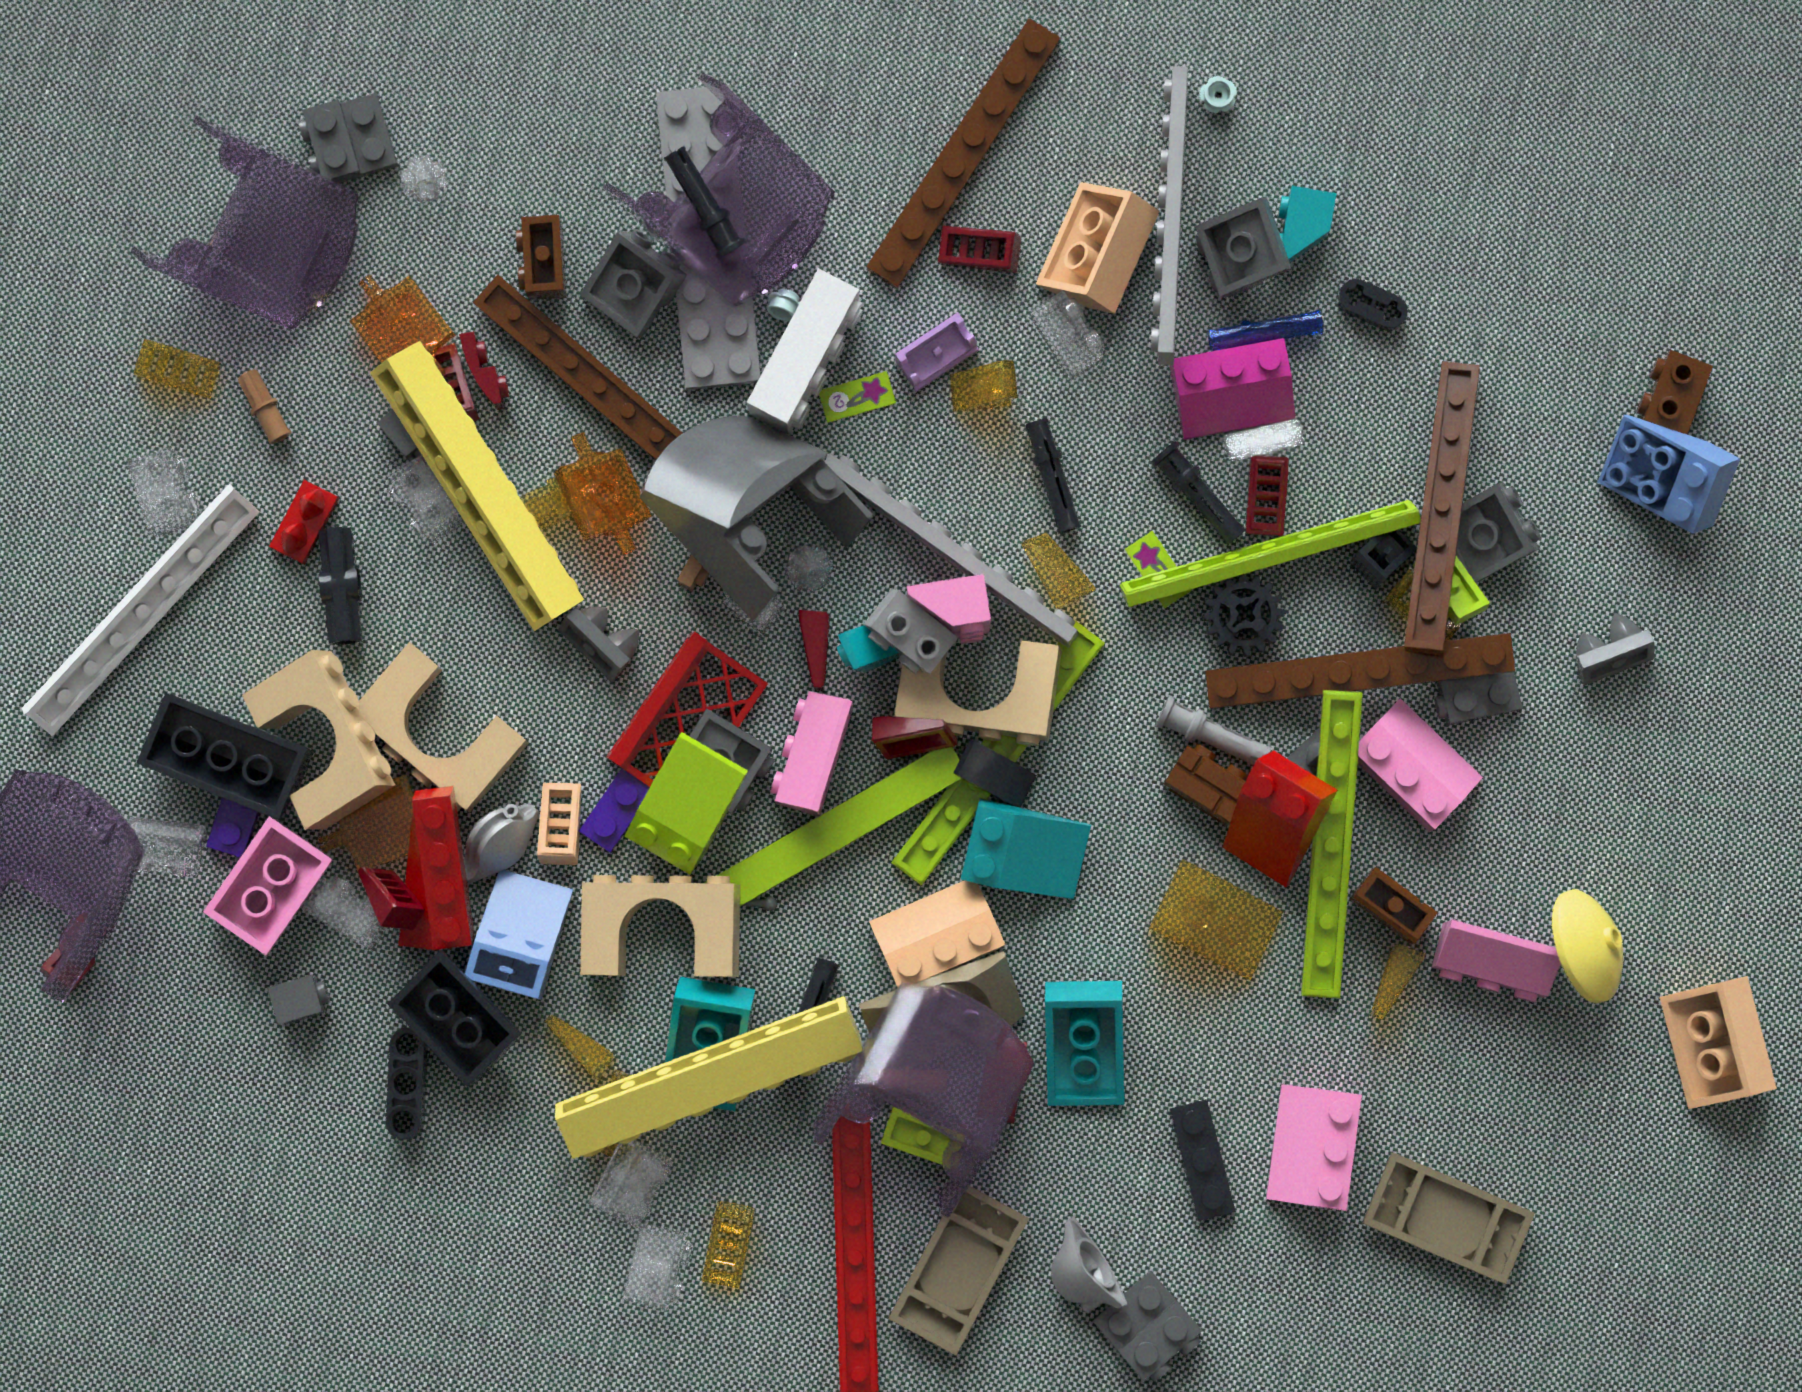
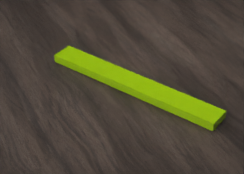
[1120,500,1421,607]
[891,620,1105,886]
[1301,690,1363,999]
[704,747,962,907]

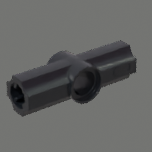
[319,527,362,645]

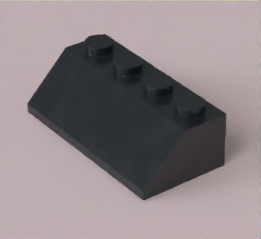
[136,692,314,820]

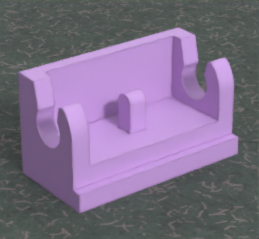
[895,312,979,392]

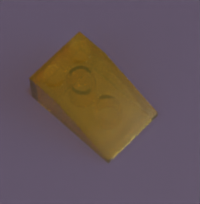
[1146,859,1283,981]

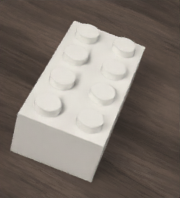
[747,268,863,435]

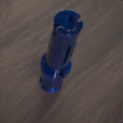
[1207,309,1324,352]

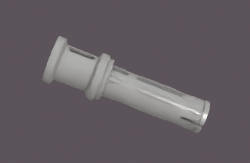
[1155,695,1272,765]

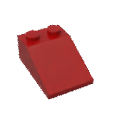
[1222,751,1338,887]

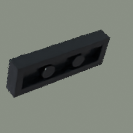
[1169,1099,1236,1221]

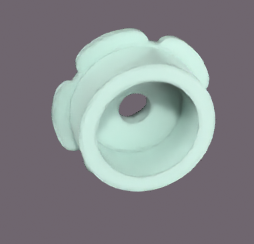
[1200,76,1237,113]
[767,289,800,322]

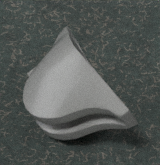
[464,803,540,884]
[1051,1217,1127,1313]

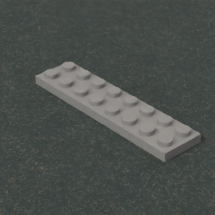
[656,85,761,390]

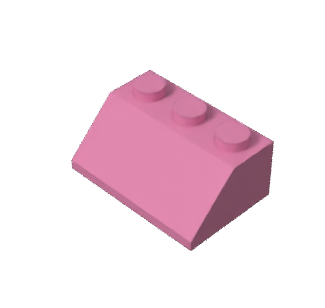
[907,574,991,644]
[770,691,853,817]
[1357,698,1483,832]
[203,817,333,956]
[1431,920,1561,1003]
[1266,1084,1362,1211]

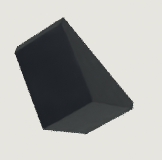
[1349,529,1417,590]

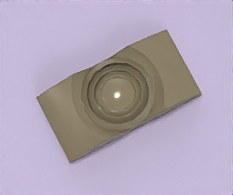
[859,951,1025,1068]
[1362,1152,1535,1285]
[888,1181,1029,1355]

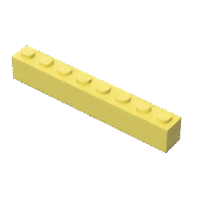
[370,341,584,631]
[555,996,863,1159]

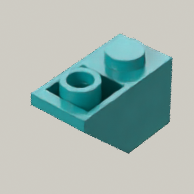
[1278,186,1337,263]
[837,625,901,673]

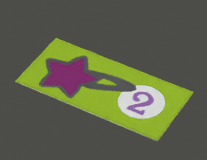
[819,371,896,423]
[1125,530,1192,609]

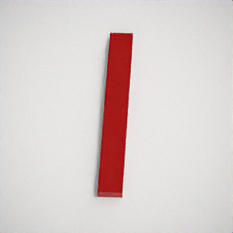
[831,1102,879,1392]

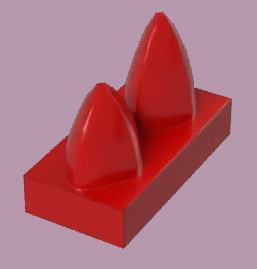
[269,480,340,565]

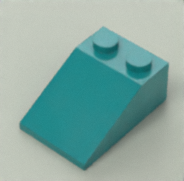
[961,798,1091,899]
[665,977,756,1111]
[1045,981,1125,1106]

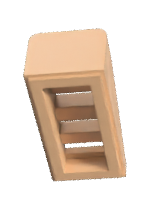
[537,783,582,865]

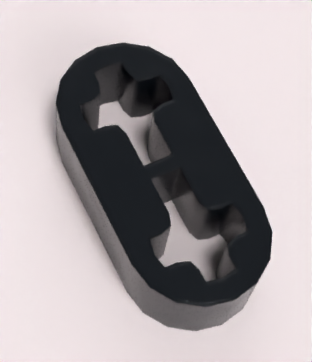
[1338,279,1408,331]

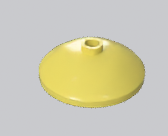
[1552,889,1624,1003]

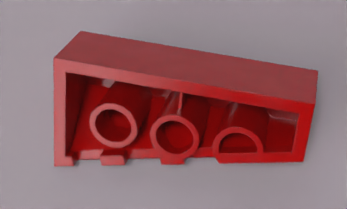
[398,786,475,950]

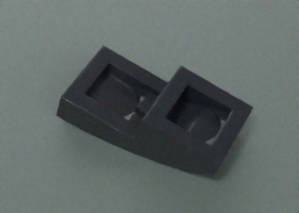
[953,739,1037,808]

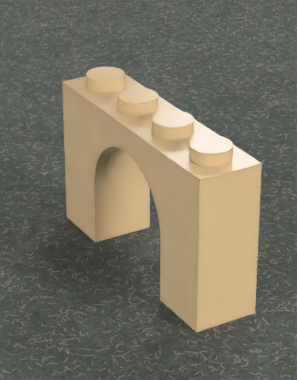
[894,641,1062,746]
[358,642,529,813]
[242,650,395,830]
[580,875,740,977]

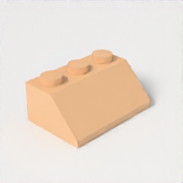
[1036,182,1160,314]
[869,880,1006,989]
[1660,976,1777,1109]

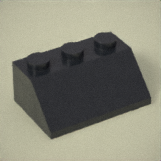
[387,950,522,1087]

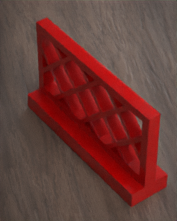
[605,631,768,787]

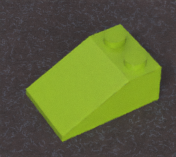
[625,732,748,875]

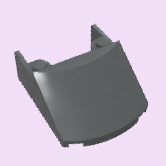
[639,415,873,620]

